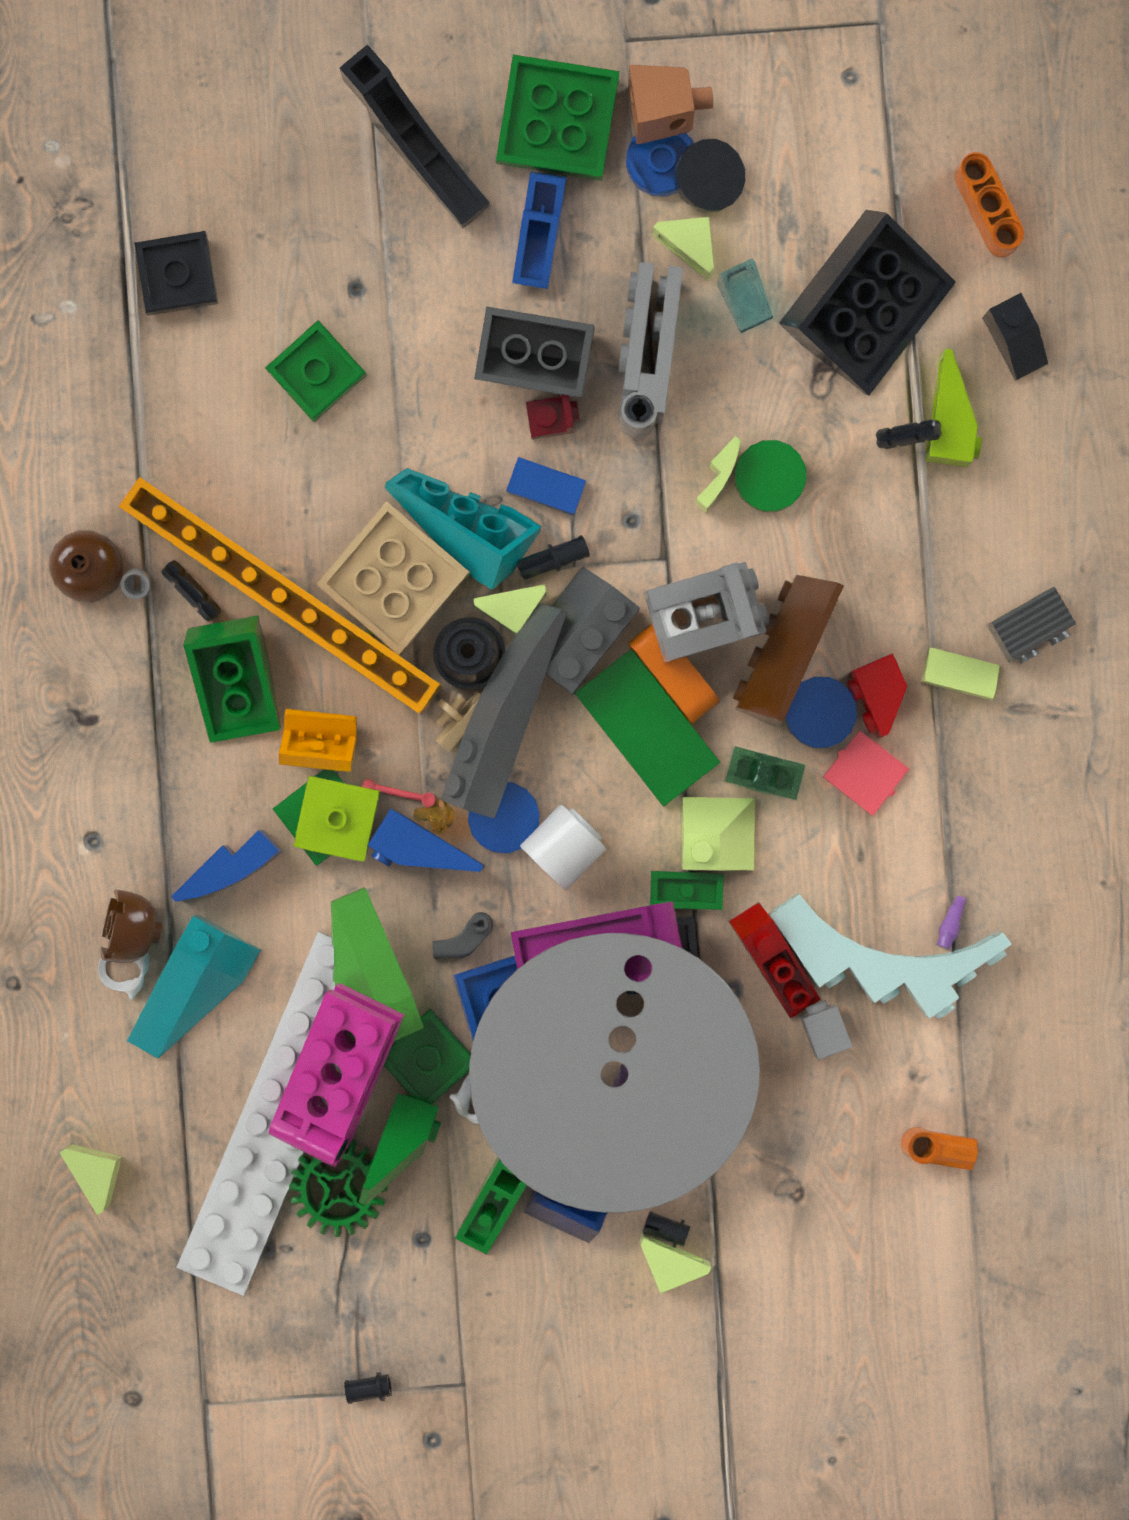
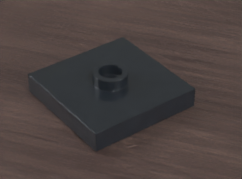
[134,231,218,316]

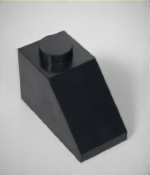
[982,293,1048,381]

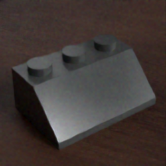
[474,306,595,398]
[545,567,640,696]

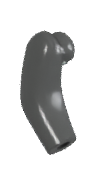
[432,912,493,959]

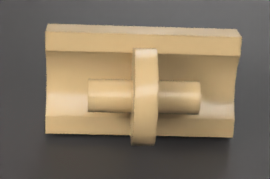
[435,691,481,753]

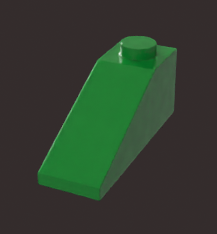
[359,1093,441,1205]
[455,1156,527,1255]

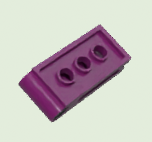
[511,901,682,982]

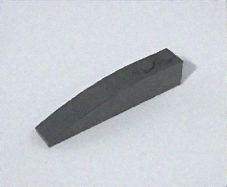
[441,603,567,819]

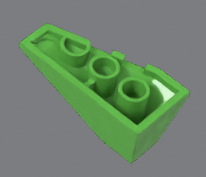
[331,887,424,1041]

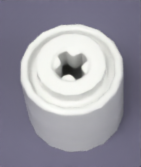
[520,805,606,891]

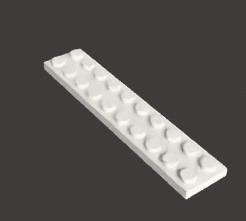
[176,931,340,1296]

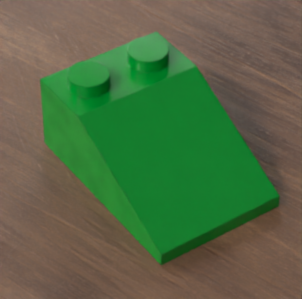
[183,615,281,743]

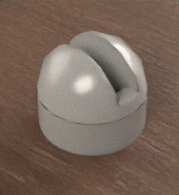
[121,568,151,599]

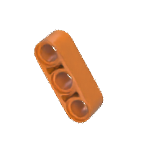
[955,152,1024,257]
[627,623,720,724]

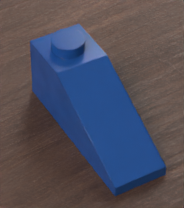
[368,808,485,872]

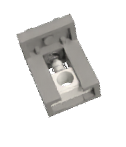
[644,562,769,663]

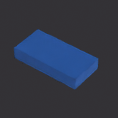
[506,457,586,516]

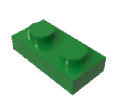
[650,871,724,910]

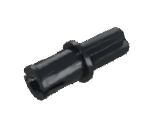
[517,535,590,579]

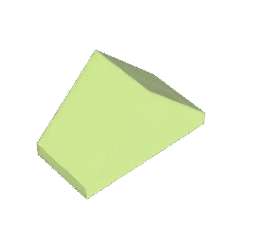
[652,217,714,281]
[473,584,546,635]
[59,1144,122,1215]
[640,1233,711,1294]

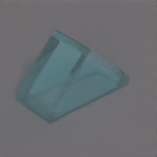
[717,258,773,333]

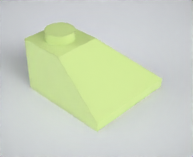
[681,797,755,871]

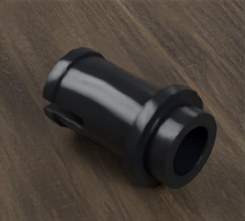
[642,1211,691,1248]
[344,1372,392,1404]

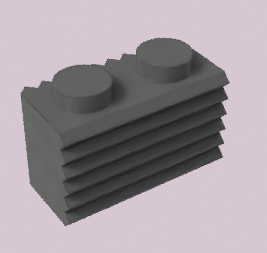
[987,587,1076,664]

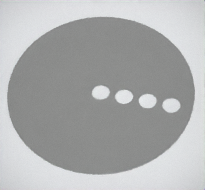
[469,933,760,1212]

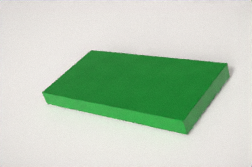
[574,649,721,807]

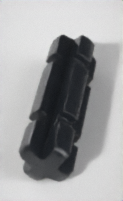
[876,419,942,449]
[161,560,221,622]

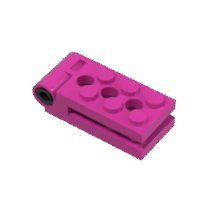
[268,983,405,1167]

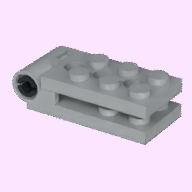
[618,262,683,439]

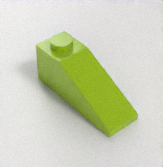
[925,348,982,467]

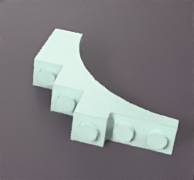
[768,894,1012,1019]

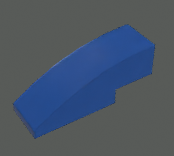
[512,171,567,289]
[171,830,283,902]

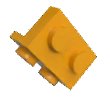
[279,709,357,772]

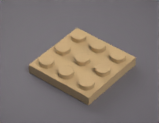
[316,501,471,656]

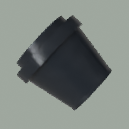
[433,617,506,690]

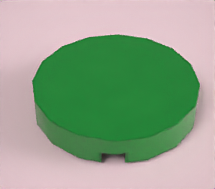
[734,440,806,512]

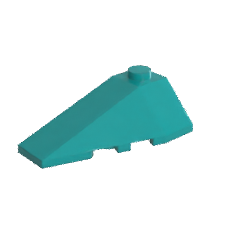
[385,468,542,590]
[127,915,261,1058]

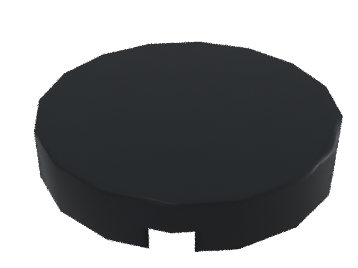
[674,139,746,213]

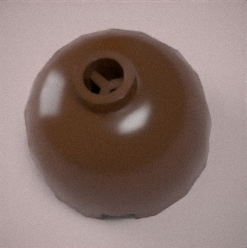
[49,530,123,603]
[101,889,162,963]

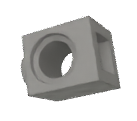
[800,1000,852,1060]

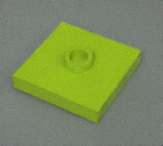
[293,776,381,862]

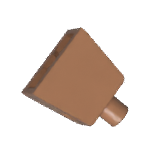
[628,65,713,144]

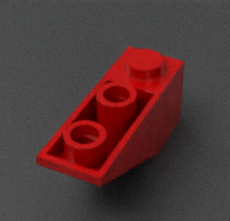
[728,902,821,1019]

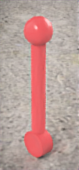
[362,779,436,807]

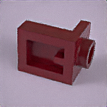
[526,394,580,440]

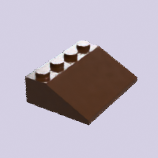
[732,575,844,727]

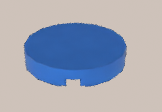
[626,133,694,197]
[785,677,857,748]
[468,782,540,853]

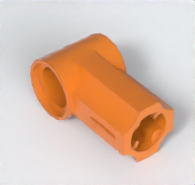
[901,1127,978,1171]

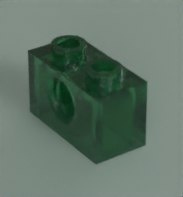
[723,746,806,801]

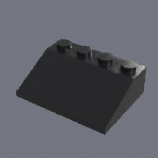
[779,209,956,396]

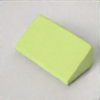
[921,647,1000,700]

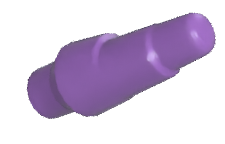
[936,896,966,950]

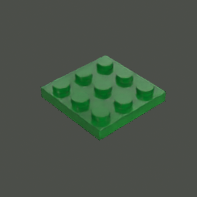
[496,54,620,181]

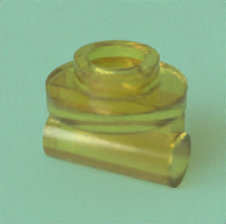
[413,798,453,834]

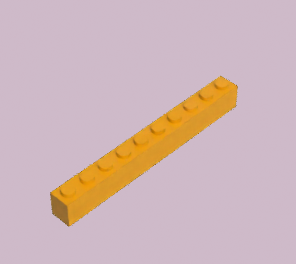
[119,477,442,716]

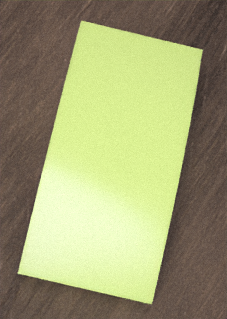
[695,436,741,512]

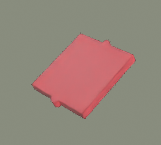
[823,730,909,816]

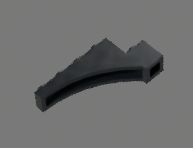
[339,44,490,229]

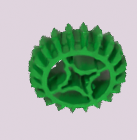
[289,1139,388,1237]

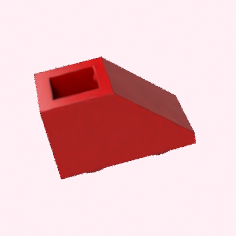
[847,653,908,738]

